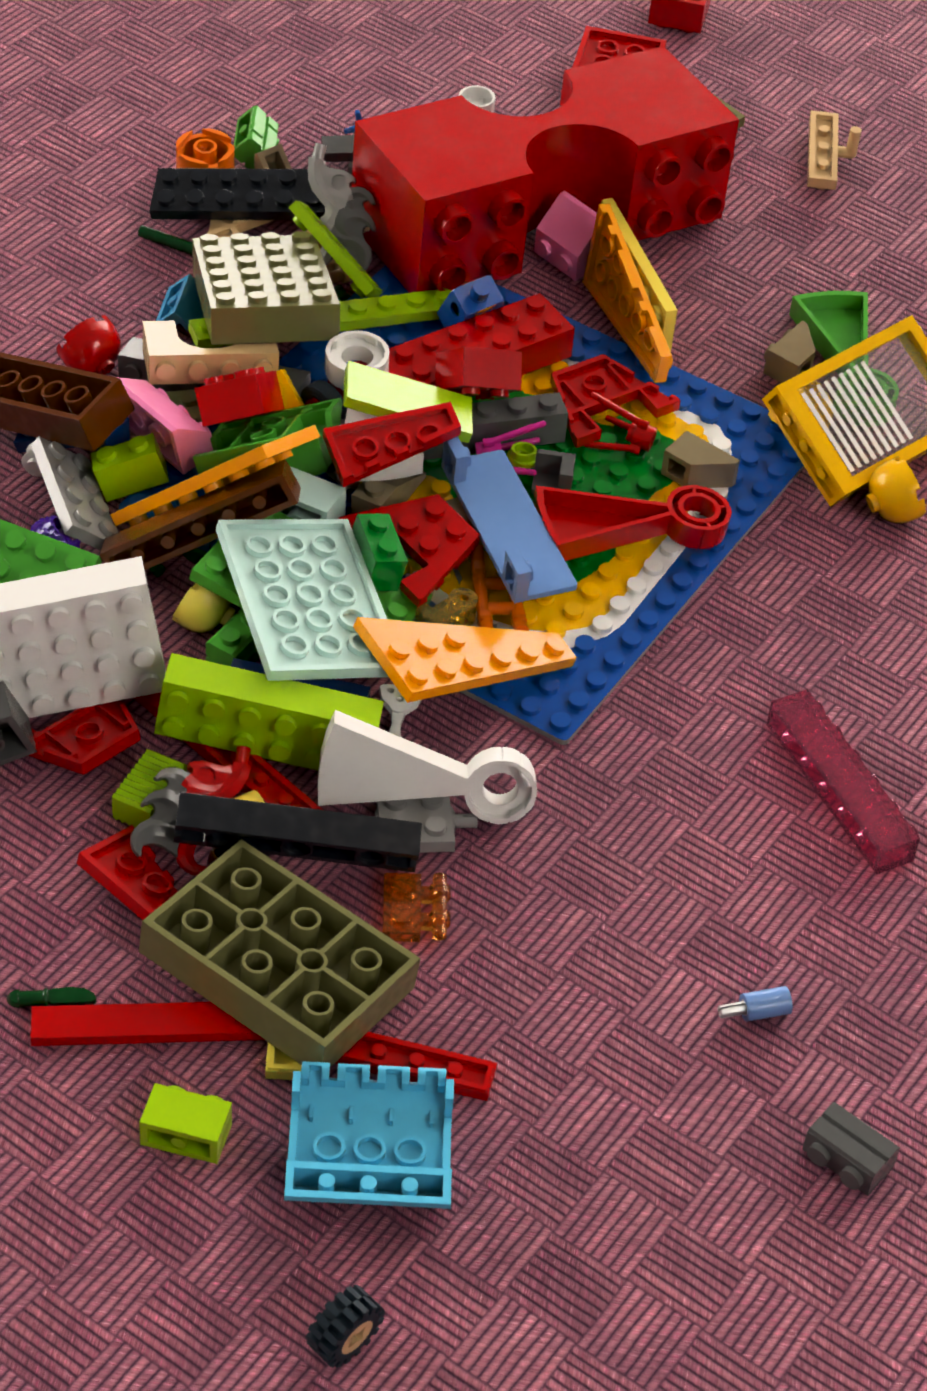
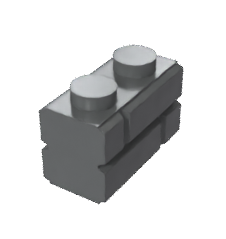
[802,1102,900,1196]

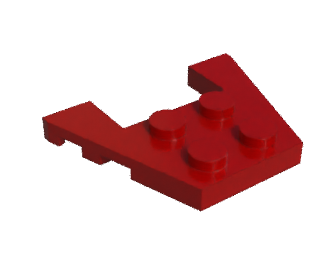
[550,354,681,448]
[338,494,480,608]
[28,700,141,775]

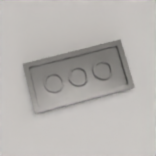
[31,436,118,551]

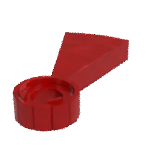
[533,485,732,561]

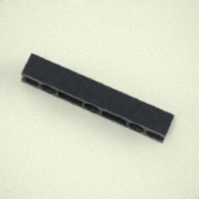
[174,792,422,873]

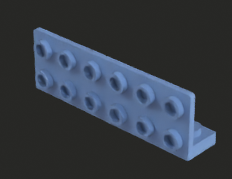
[441,436,577,604]

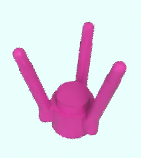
[475,421,546,476]

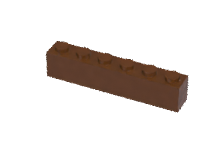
[99,459,301,570]

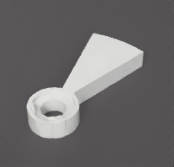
[325,330,424,481]
[318,710,537,824]

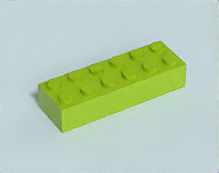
[154,653,384,770]

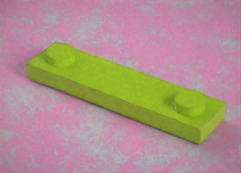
[288,200,383,298]

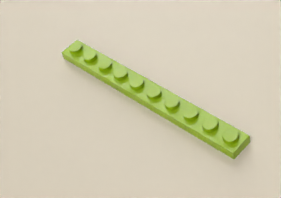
[188,288,459,348]

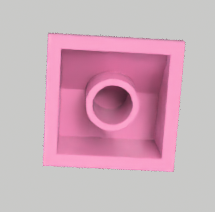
[534,190,597,281]

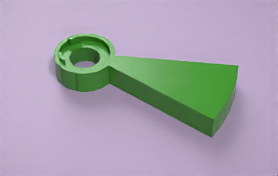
[789,291,898,427]

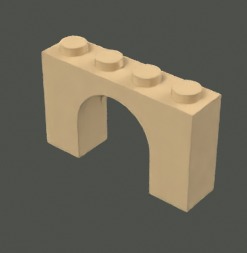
[143,321,279,385]

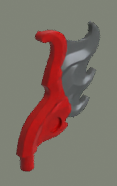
[130,746,252,876]

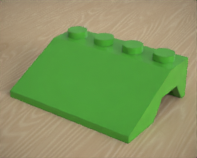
[193,398,343,476]

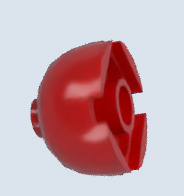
[56,315,121,375]

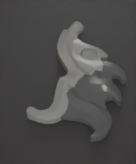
[307,143,376,270]

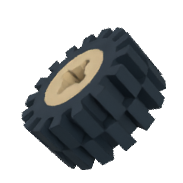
[305,1285,385,1368]

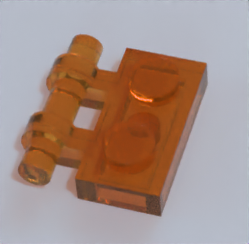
[382,872,451,942]

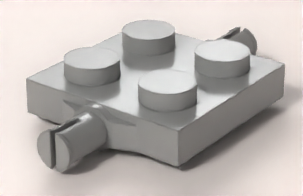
[373,796,478,853]

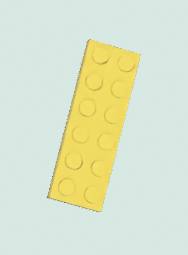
[601,198,677,352]

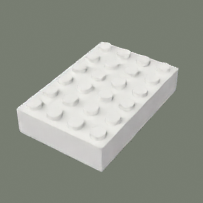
[0,556,166,718]

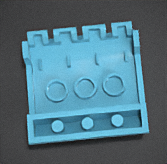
[284,1061,454,1209]

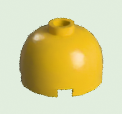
[866,457,926,523]

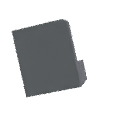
[531,449,576,495]

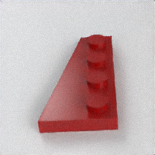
[323,402,461,487]

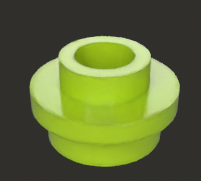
[507,442,537,469]

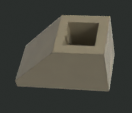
[763,321,816,383]
[661,431,740,488]

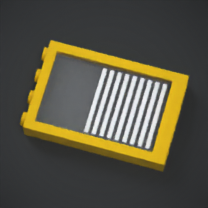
[762,315,927,507]

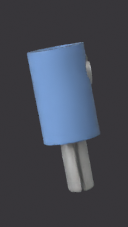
[718,986,793,1022]

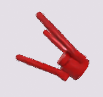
[584,392,658,455]

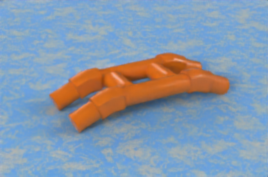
[470,545,529,631]

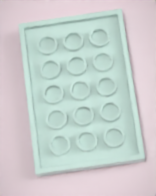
[216,519,389,681]

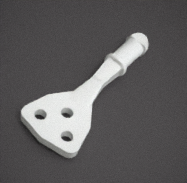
[379,684,422,737]

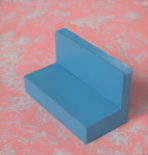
[156,274,204,332]

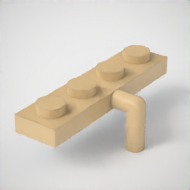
[807,110,862,190]

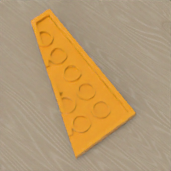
[583,203,673,383]

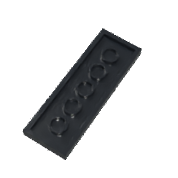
[150,168,325,220]

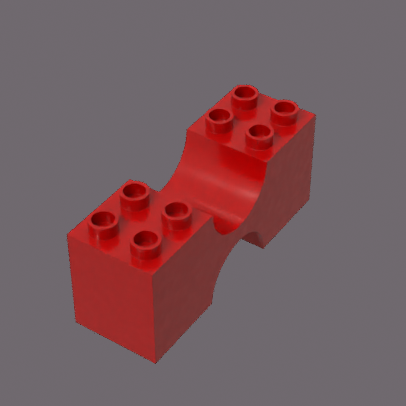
[352,46,739,293]

